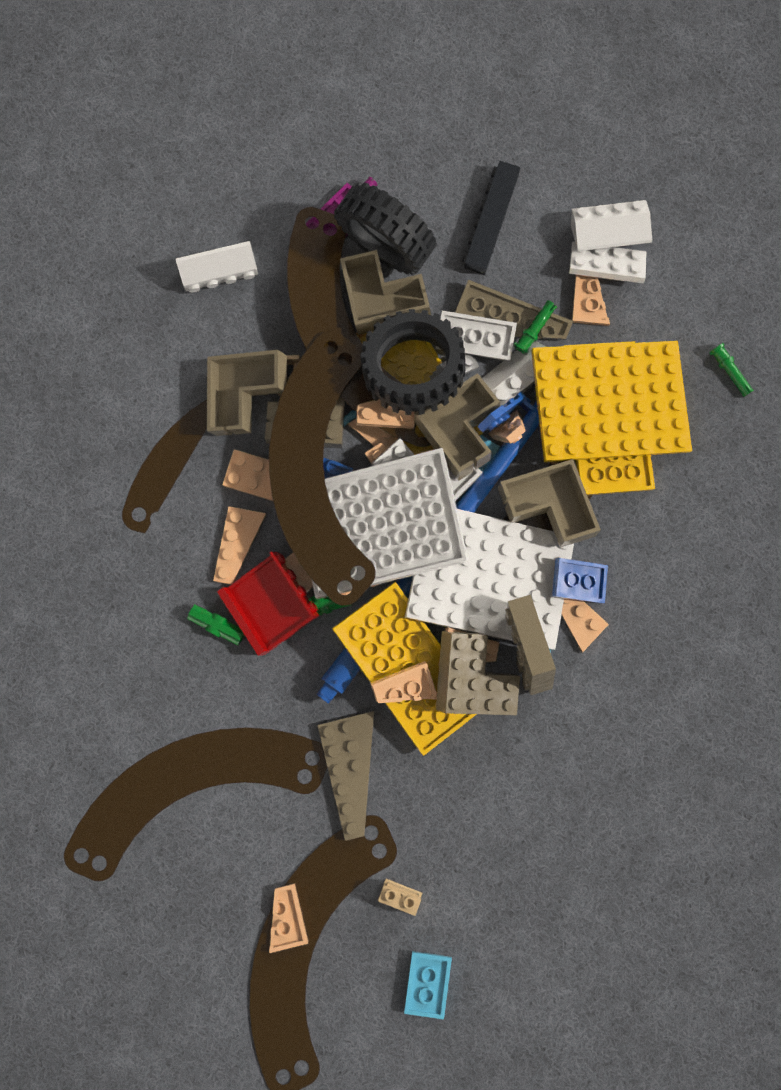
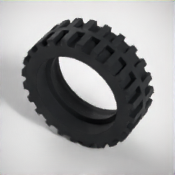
[334,182,437,275]
[360,309,466,415]

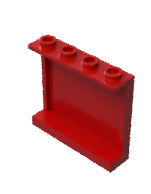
[217,551,319,656]

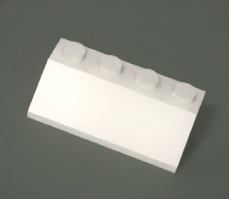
[571,200,652,251]
[176,241,258,293]
[482,341,545,406]

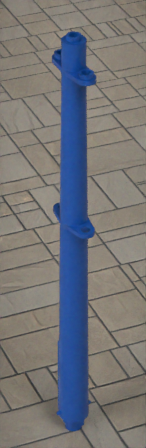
[316,397,540,704]

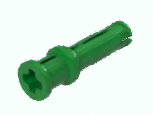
[513,300,557,355]
[709,343,754,398]

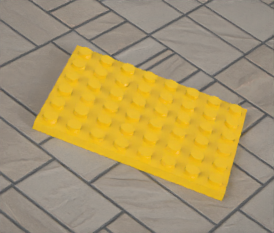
[531,341,692,462]

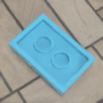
[404,951,452,1019]

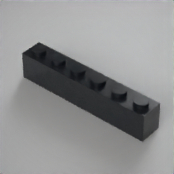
[462,161,521,275]

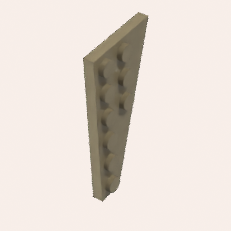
[455,280,573,340]
[318,711,374,841]

